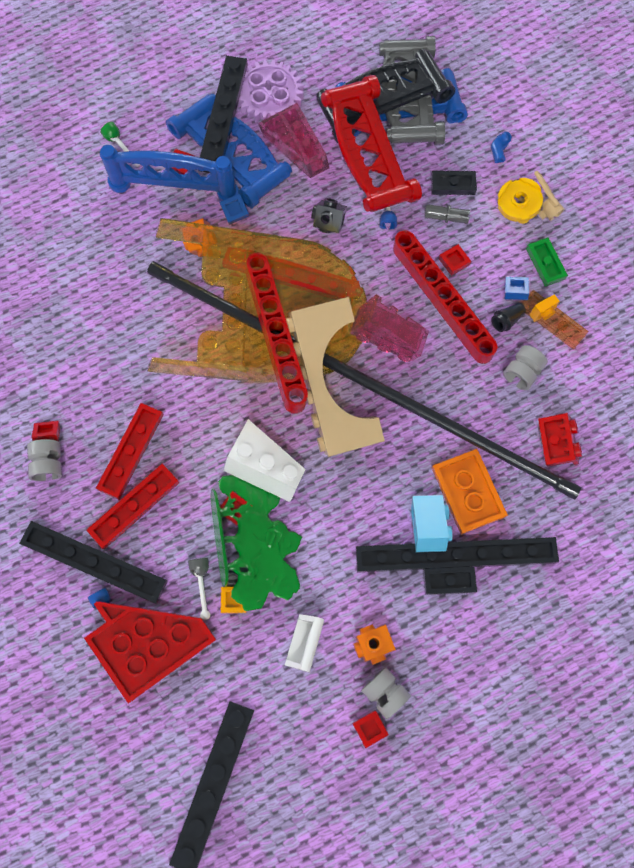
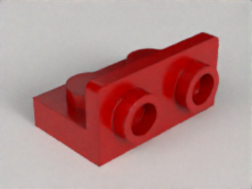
[538,413,582,467]

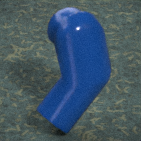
[491,131,512,163]

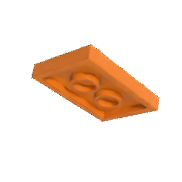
[431,449,508,535]

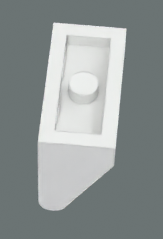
[285,614,324,673]

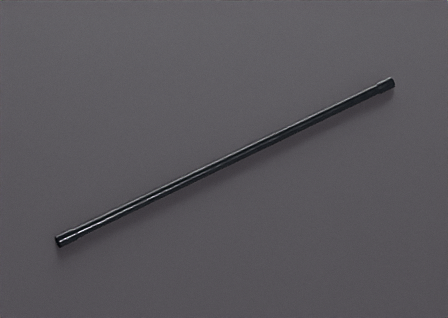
[147,261,582,500]

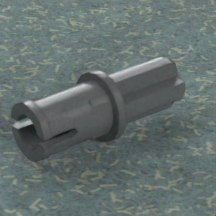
[424,204,470,224]

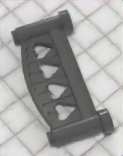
[379,36,445,145]

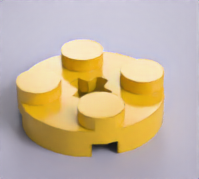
[498,178,543,224]

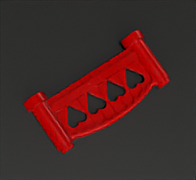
[321,75,422,212]

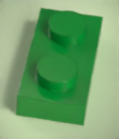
[526,238,568,287]

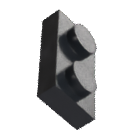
[431,170,477,195]
[423,567,477,595]

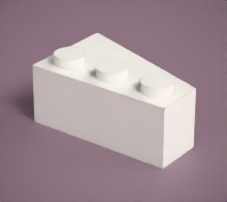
[223,419,306,502]

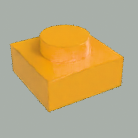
[529,294,560,322]
[221,587,247,614]

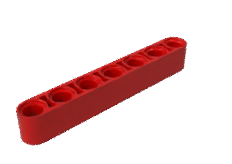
[393,230,498,364]
[246,253,308,414]

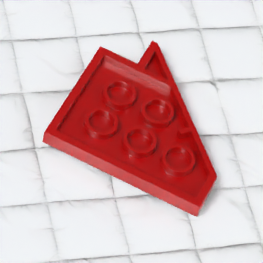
[84,601,216,704]

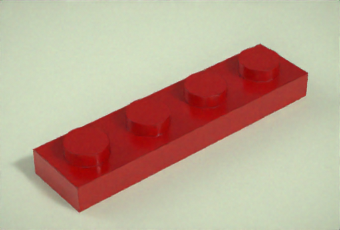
[96,403,164,500]
[86,463,180,550]

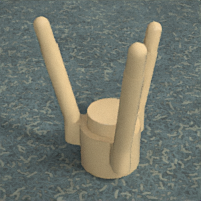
[518,171,565,221]

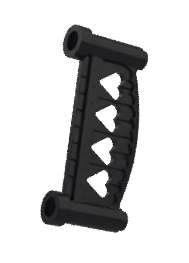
[316,49,456,143]

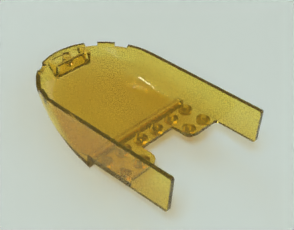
[147,218,369,383]

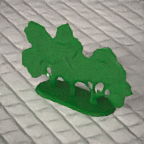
[210,475,302,611]

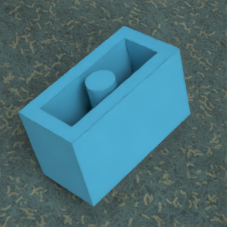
[411,495,452,552]

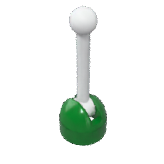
[100,122,140,167]

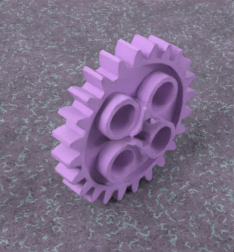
[237,60,303,125]

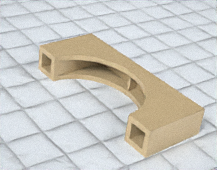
[286,297,385,457]

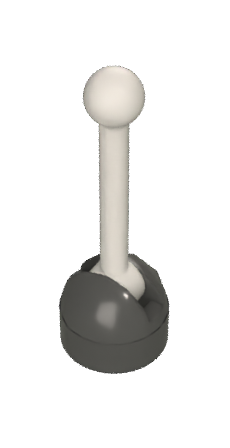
[188,558,210,620]

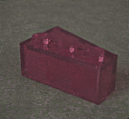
[258,103,329,178]
[350,294,429,362]

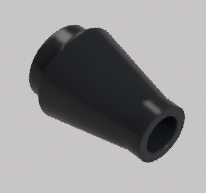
[491,303,526,332]

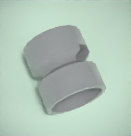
[503,345,548,391]
[27,439,62,481]
[361,667,411,719]

